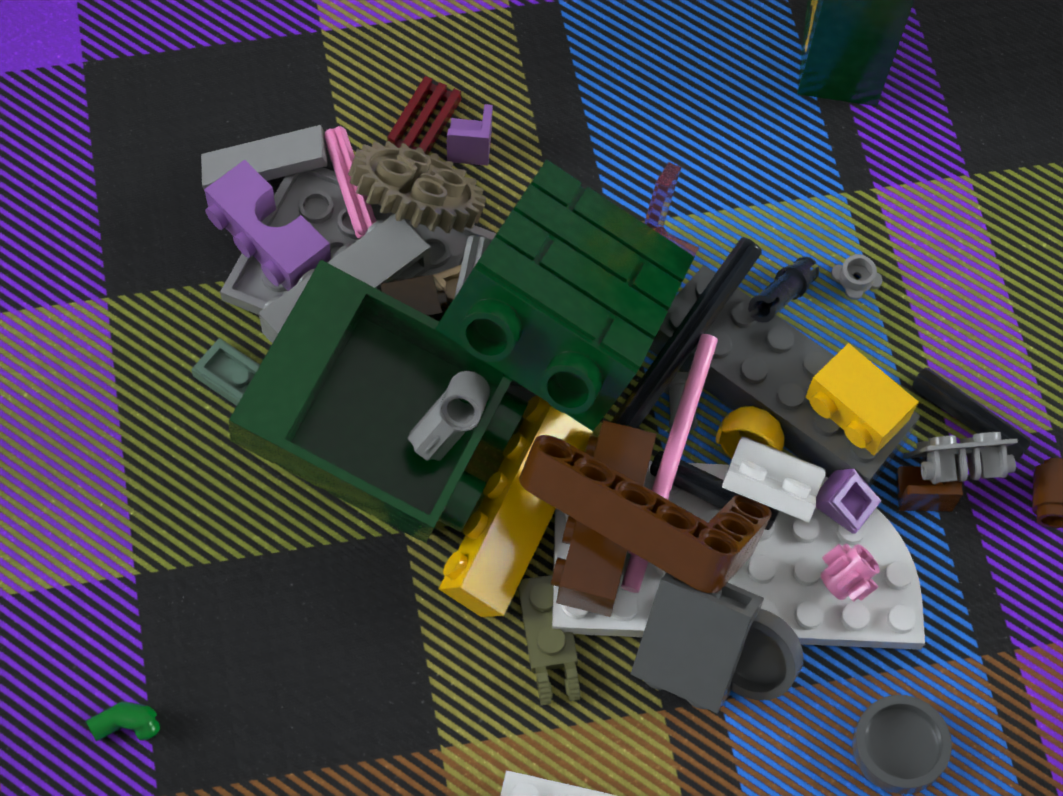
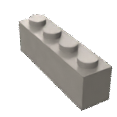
[259,214,431,344]

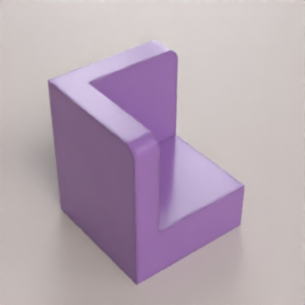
[447,104,493,166]

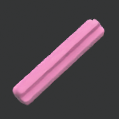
[324,126,376,239]

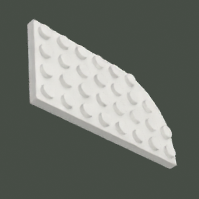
[552,461,925,650]

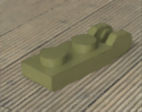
[518,575,581,705]

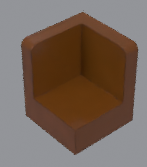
[896,466,963,512]

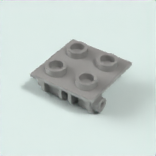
[903,432,1018,484]

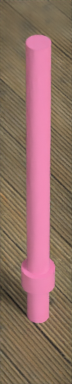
[621,334,718,593]

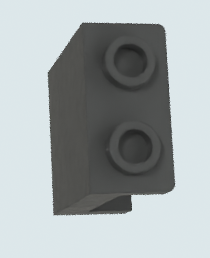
[630,572,764,713]

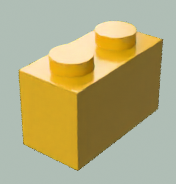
[805,343,919,456]

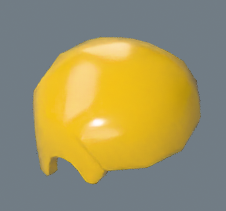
[715,406,785,459]

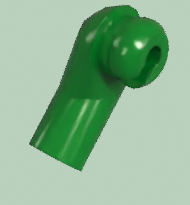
[86,701,160,742]

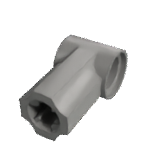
[408,371,490,461]

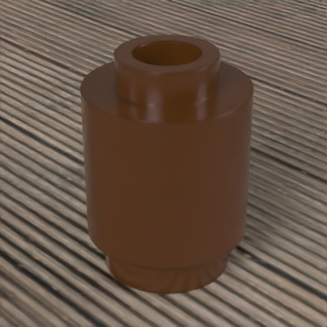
[1032,458,1063,528]

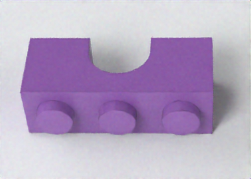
[204,160,331,291]

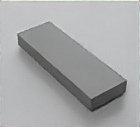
[201,125,327,189]

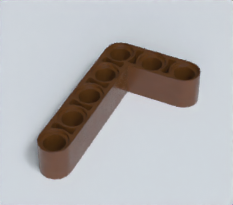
[519,435,772,593]

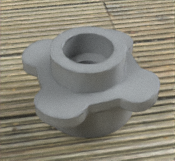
[831,254,882,300]

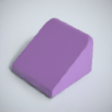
[816,469,881,534]

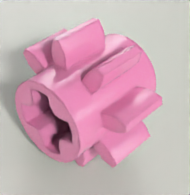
[821,544,880,602]

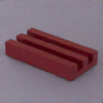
[387,76,461,155]

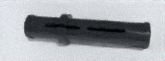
[748,256,819,323]

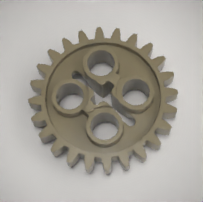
[348,141,486,233]

